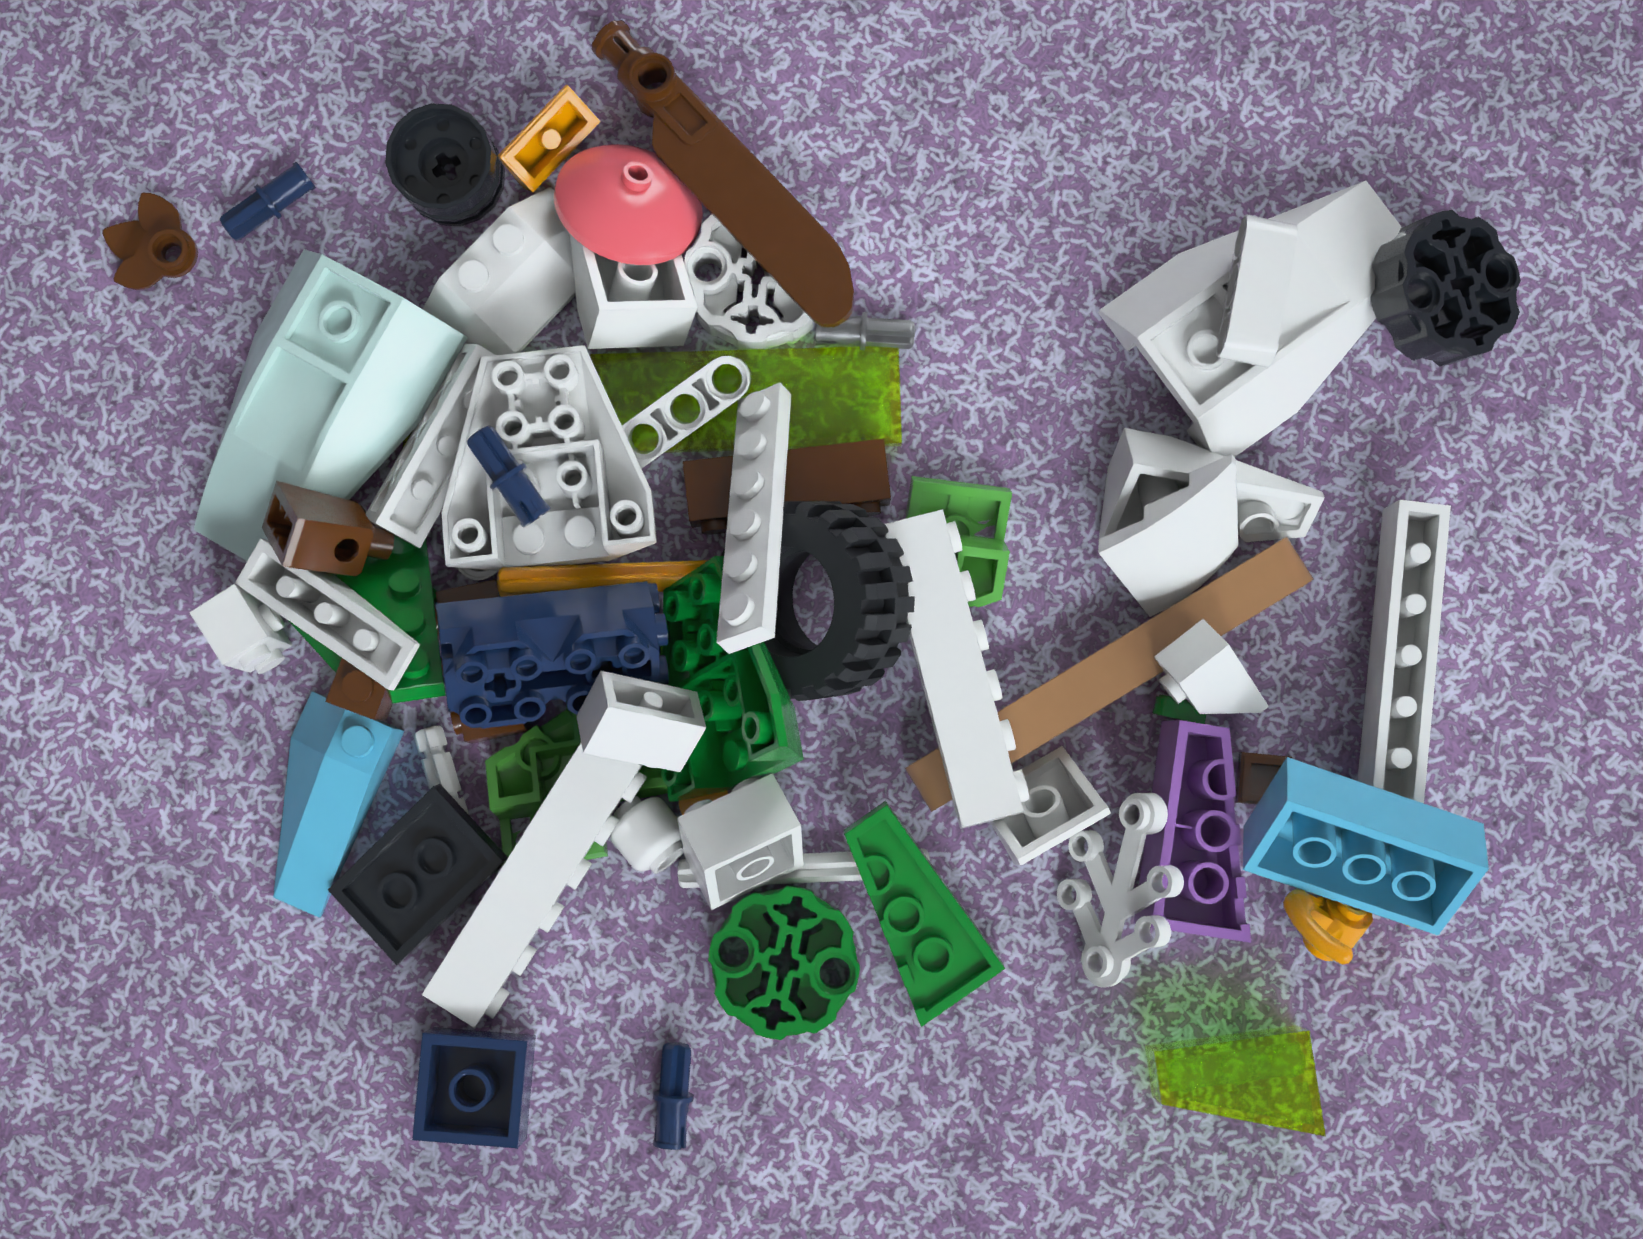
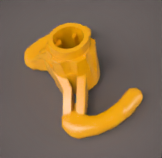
[1283,889,1408,965]

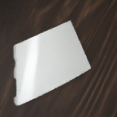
[1098,454,1238,617]

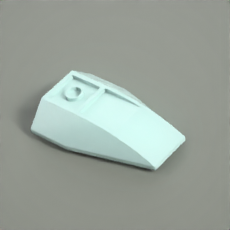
[194,249,467,561]

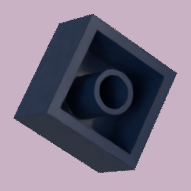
[412,1027,536,1149]

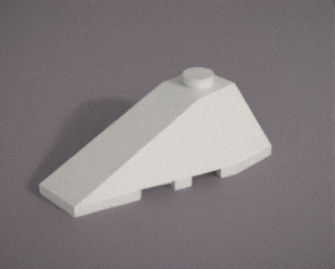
[1099,428,1325,542]

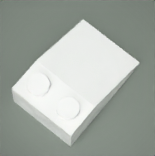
[569,233,698,349]

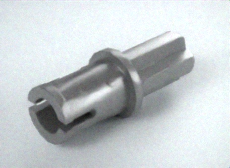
[816,312,915,352]

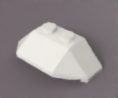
[423,187,576,355]

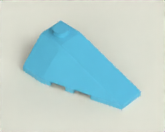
[273,691,404,918]

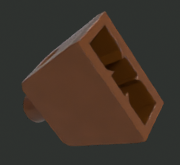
[262,481,394,576]

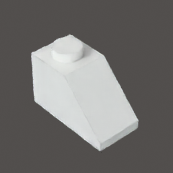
[1154,619,1269,714]

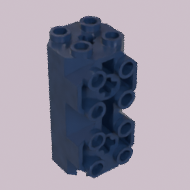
[436,581,669,729]

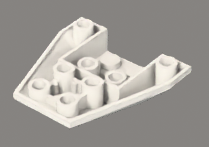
[441,345,657,571]

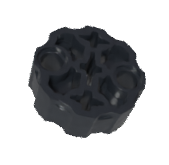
[1370,210,1521,367]

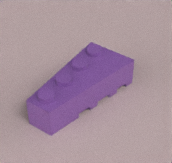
[1134,720,1251,943]

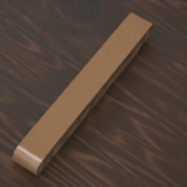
[905,537,1314,812]

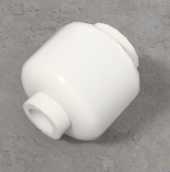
[610,796,684,874]

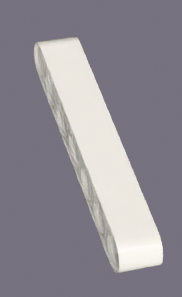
[458,356,751,580]

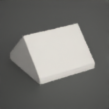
[990,746,1111,866]

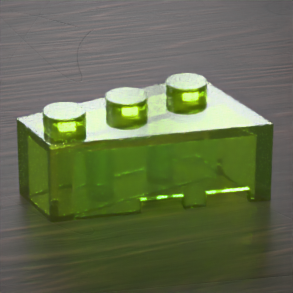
[1145,1025,1326,1137]

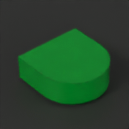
[1152,694,1207,724]

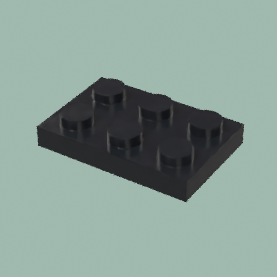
[328,784,508,965]

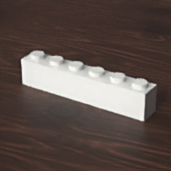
[1357,500,1451,803]
[885,509,1029,829]
[422,743,647,1028]

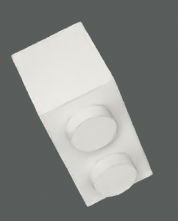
[576,671,706,772]

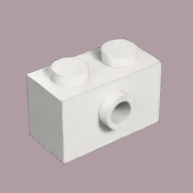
[189,584,292,674]

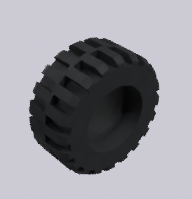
[721,501,915,701]

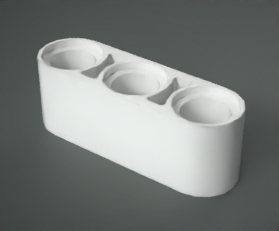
[1217,214,1298,368]

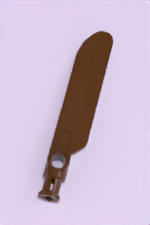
[592,20,854,327]

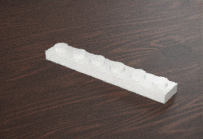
[716,383,791,654]

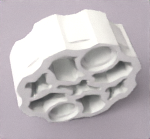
[684,215,813,353]

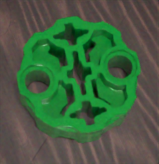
[708,885,860,1040]

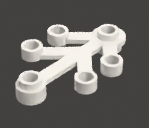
[1057,793,1184,987]

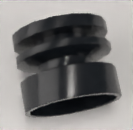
[385,103,505,226]

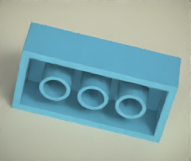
[1243,757,1489,935]

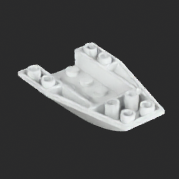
[1098,181,1402,458]

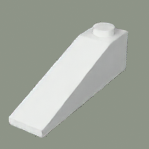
[235,538,420,691]

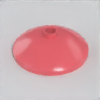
[554,144,703,265]

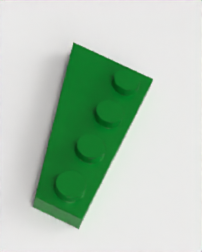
[336,534,446,704]
[844,800,1005,1027]

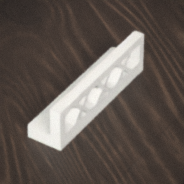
[366,344,495,548]

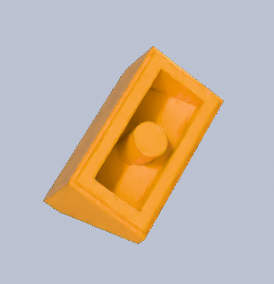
[498,85,601,192]

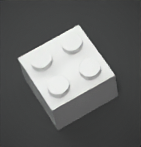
[677,773,804,910]

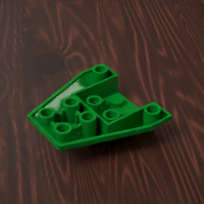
[661,556,804,802]

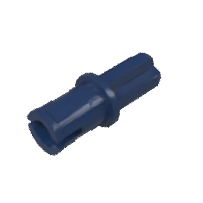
[220,161,316,241]
[467,425,551,528]
[653,1042,694,1150]

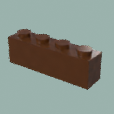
[683,438,891,535]

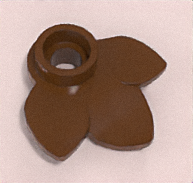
[102,192,198,290]

